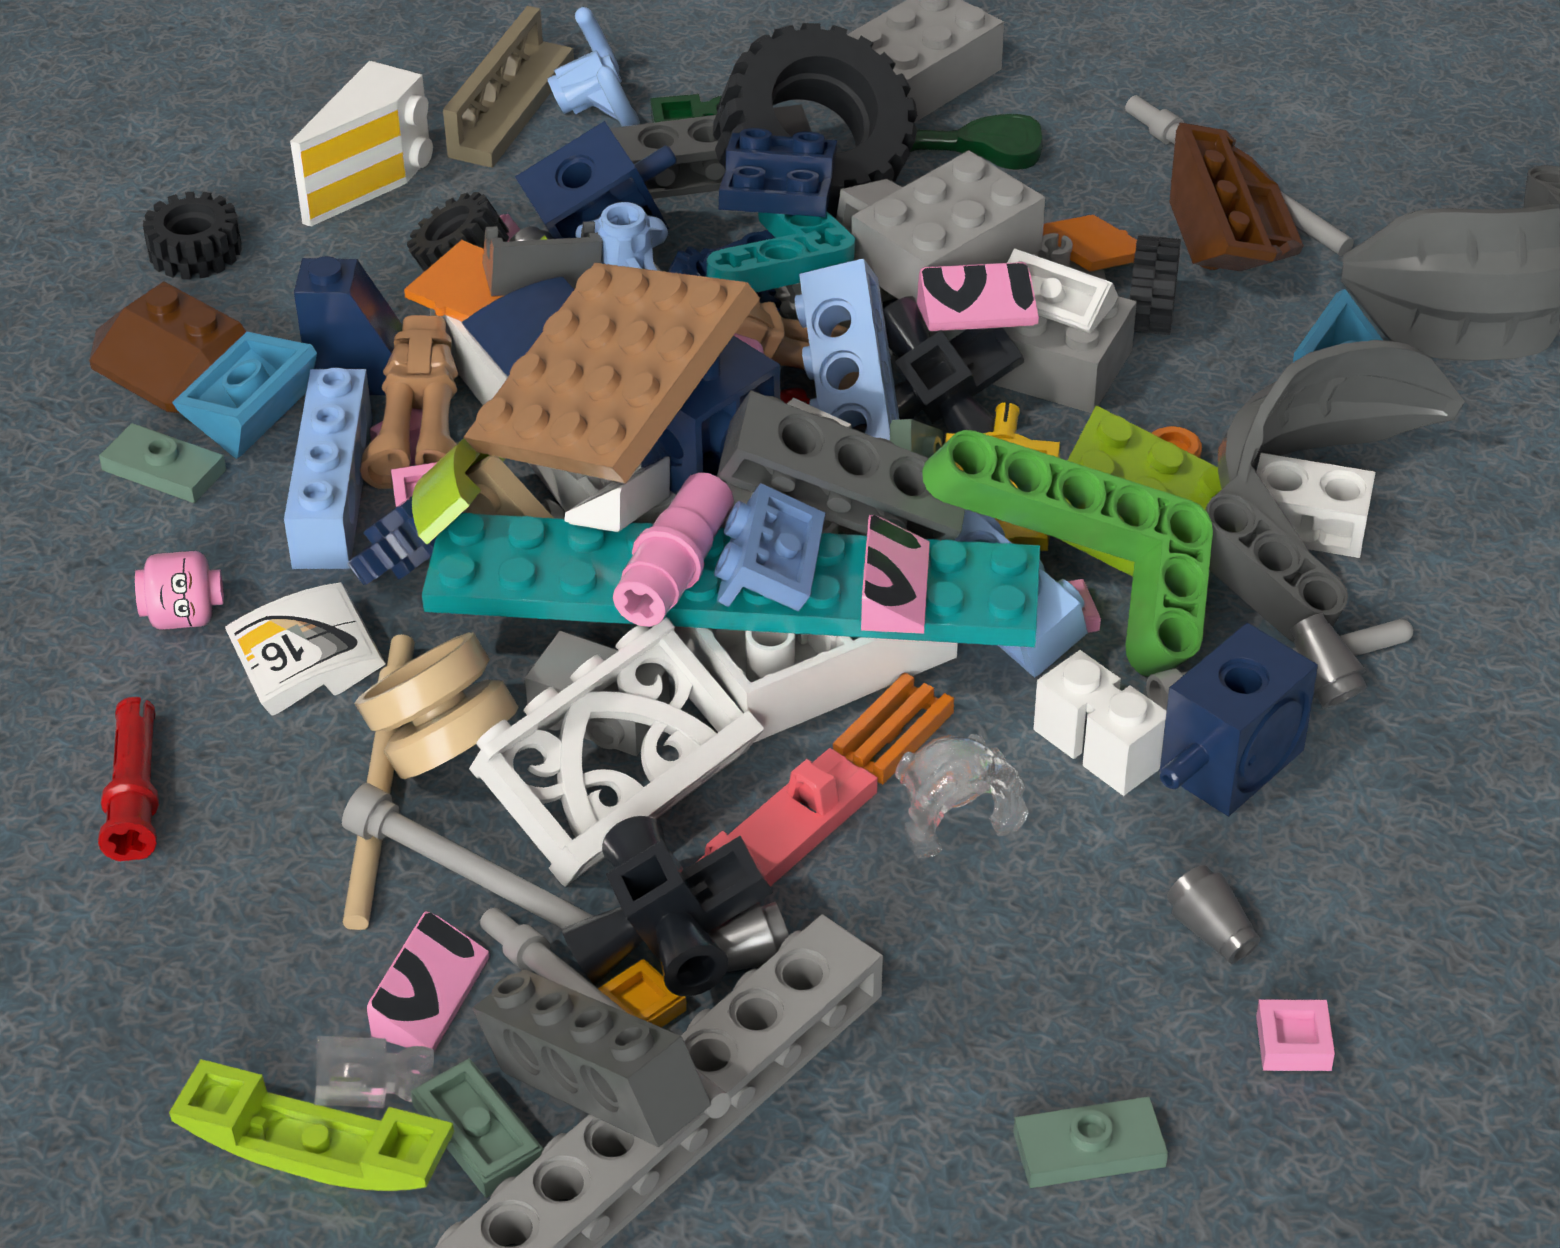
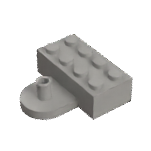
[893,233,1137,413]

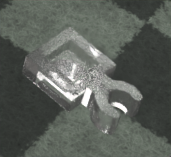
[314,1036,435,1108]

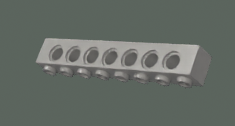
[435,914,883,1248]

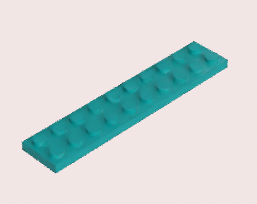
[422,513,1040,647]

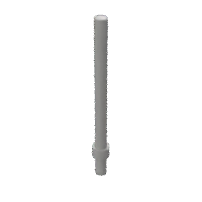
[1125,95,1354,256]
[480,908,731,1119]

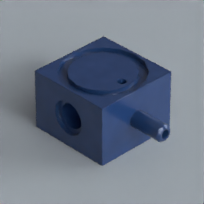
[515,121,677,239]
[641,335,781,495]
[1159,622,1318,817]

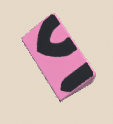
[917,262,1039,331]
[861,515,930,633]
[367,911,490,1056]

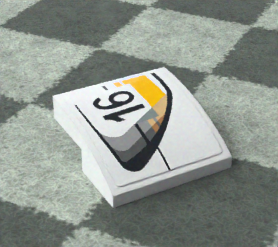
[225,582,385,715]

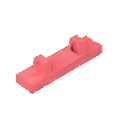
[695,748,878,887]

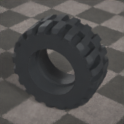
[713,23,918,219]

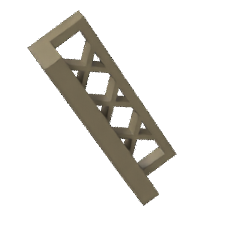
[443,6,574,168]

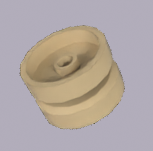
[354,632,518,779]

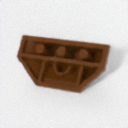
[1169,122,1304,271]
[89,281,247,413]

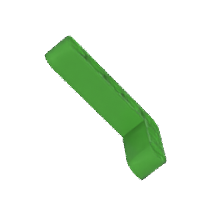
[922,430,1213,677]

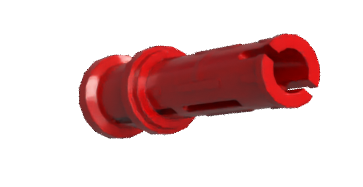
[98,697,159,861]

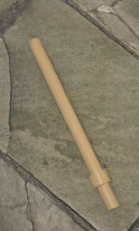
[343,635,415,930]

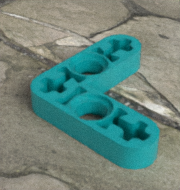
[707,212,855,292]

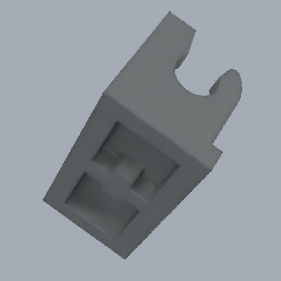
[482,221,603,296]

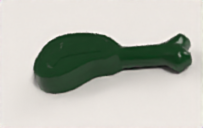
[910,114,1043,170]

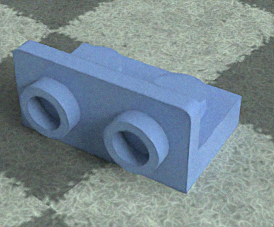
[714,483,825,611]

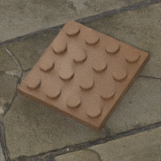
[464,263,760,484]

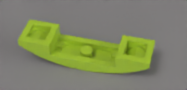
[412,438,506,545]
[169,1059,455,1191]

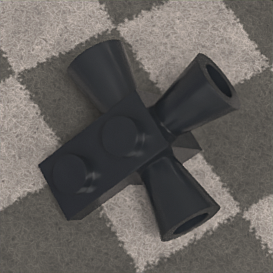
[866,296,1024,434]
[561,816,773,996]

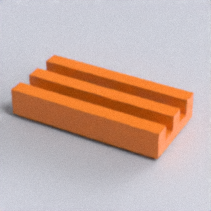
[833,672,954,785]

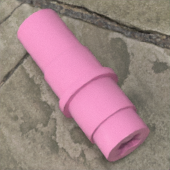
[613,473,734,627]

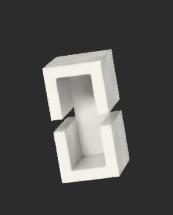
[1034,650,1166,796]

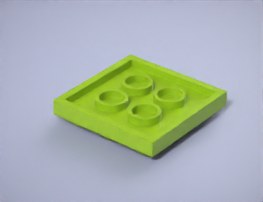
[1058,405,1222,591]

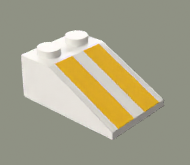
[290,61,433,226]

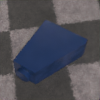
[294,256,402,396]

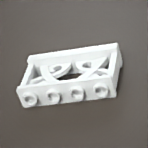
[469,617,764,887]

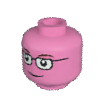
[135,551,224,630]

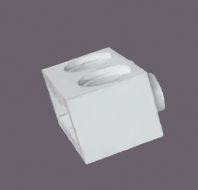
[1256,453,1376,558]

